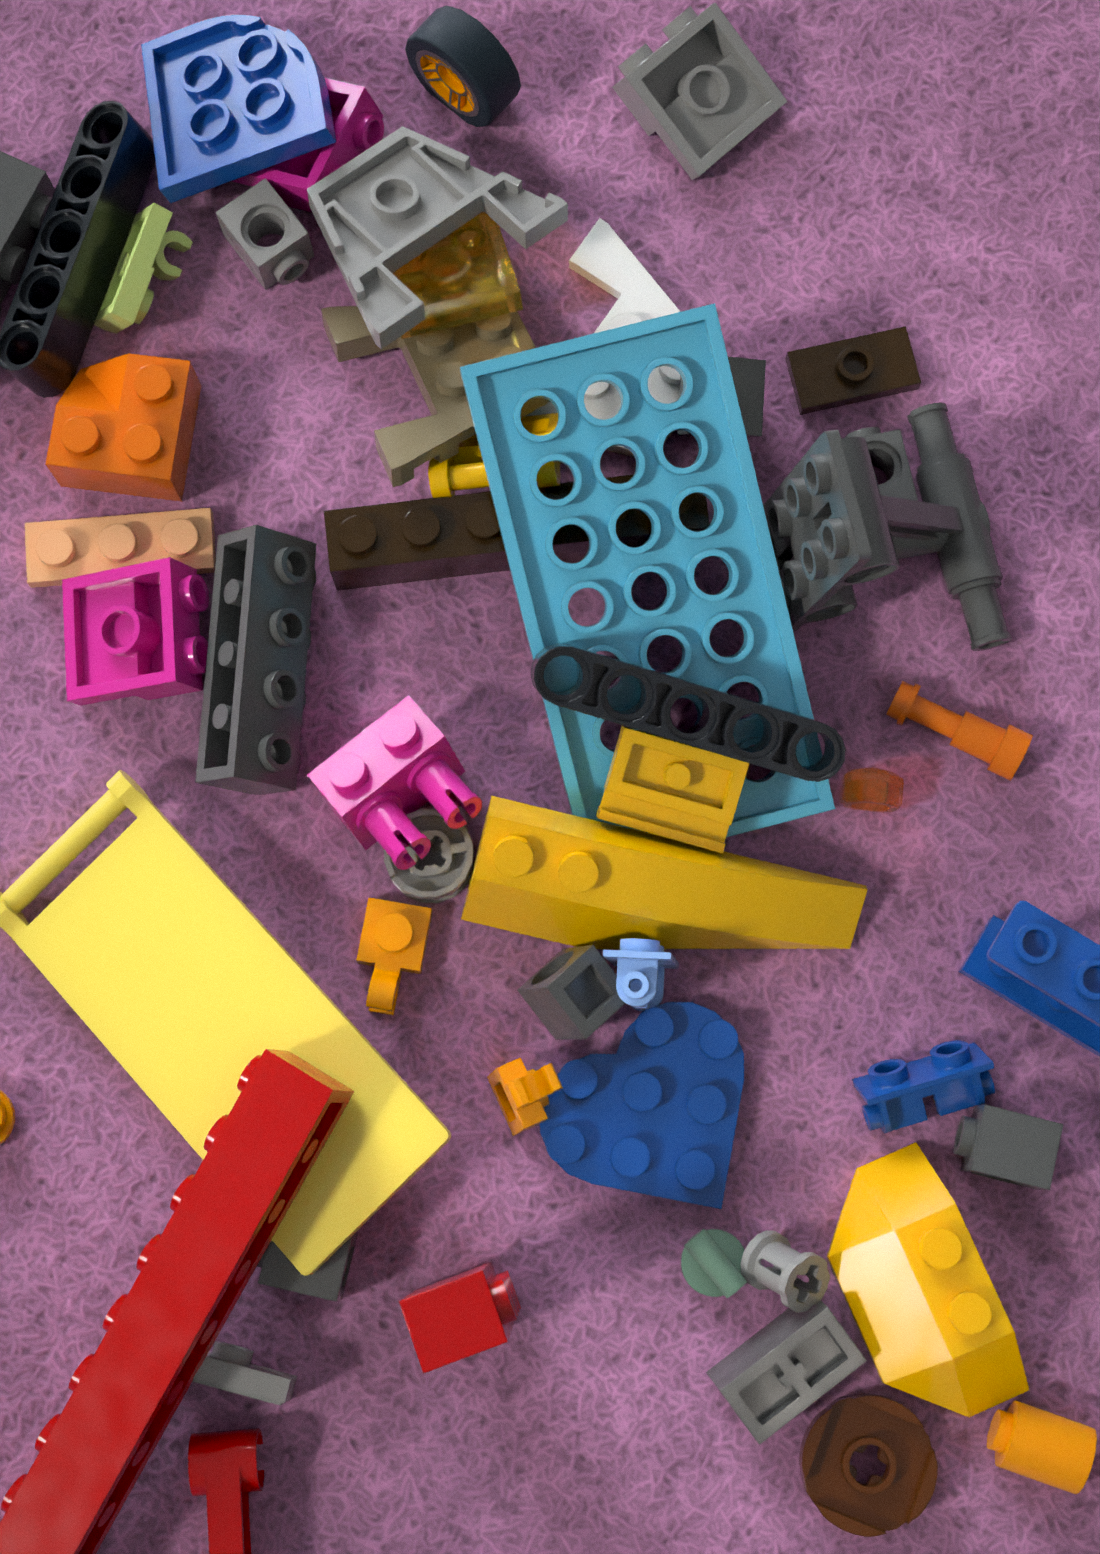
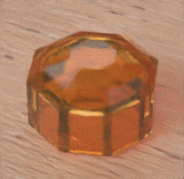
[840,767,904,812]

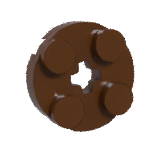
[799,1393,938,1537]

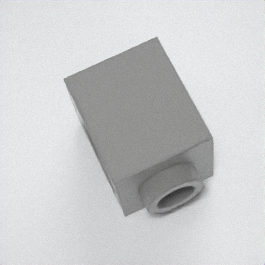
[215,178,314,290]

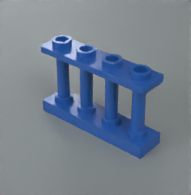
[959,900,1100,1057]

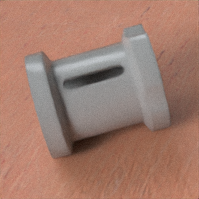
[740,1230,830,1313]

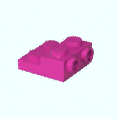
[232,78,384,212]
[62,557,209,706]

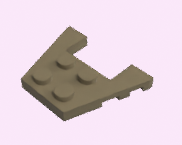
[321,302,550,487]

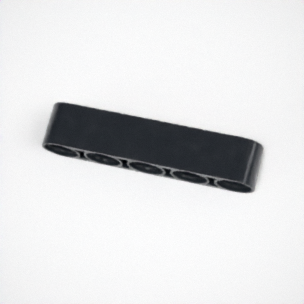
[0,100,156,398]
[530,643,846,782]

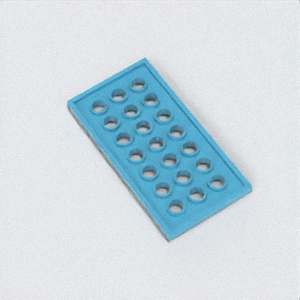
[460,303,835,837]

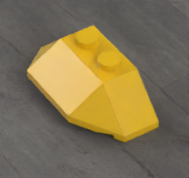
[826,1142,1029,1418]

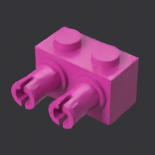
[307,695,482,870]

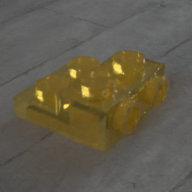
[393,212,523,339]

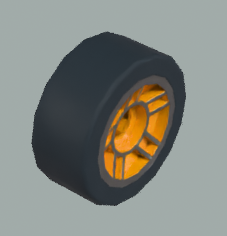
[405,5,521,128]

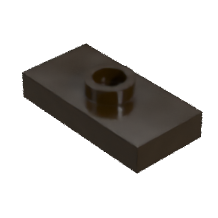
[785,326,921,415]

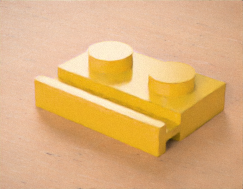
[596,725,750,853]

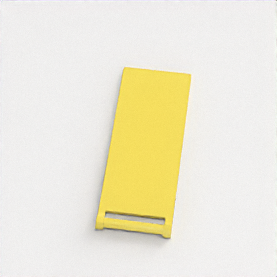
[0,770,451,1276]

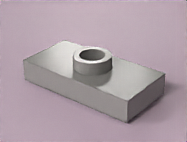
[192,1341,298,1406]

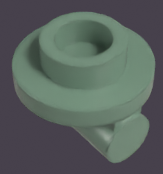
[681,1229,747,1298]

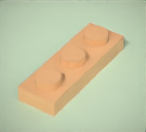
[25,508,216,588]

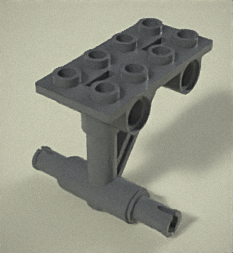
[763,402,1012,651]

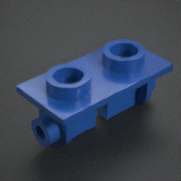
[852,1040,995,1134]

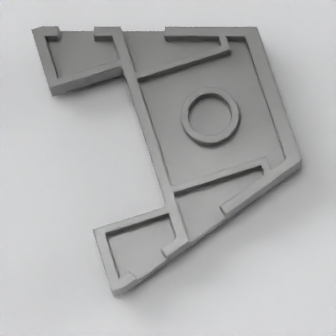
[307,126,568,349]

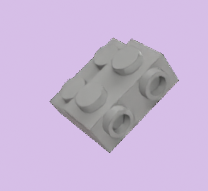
[612,2,787,180]

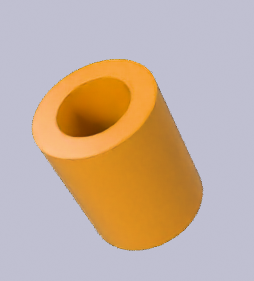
[986,1400,1097,1495]

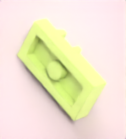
[94,203,193,334]

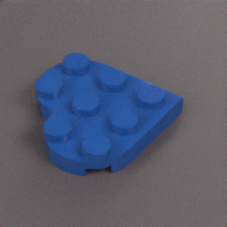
[540,1002,744,1209]

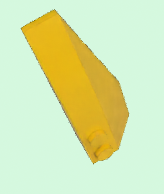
[461,795,868,949]

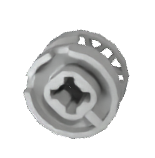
[384,809,475,903]

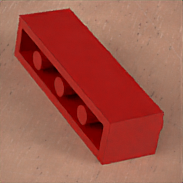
[399,1261,521,1374]

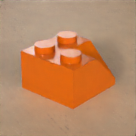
[45,353,201,502]

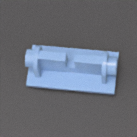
[603,938,679,1012]

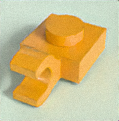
[356,897,433,1016]
[487,1057,563,1136]

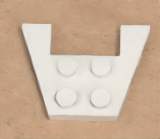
[524,218,680,458]

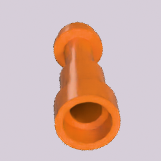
[886,681,1033,781]

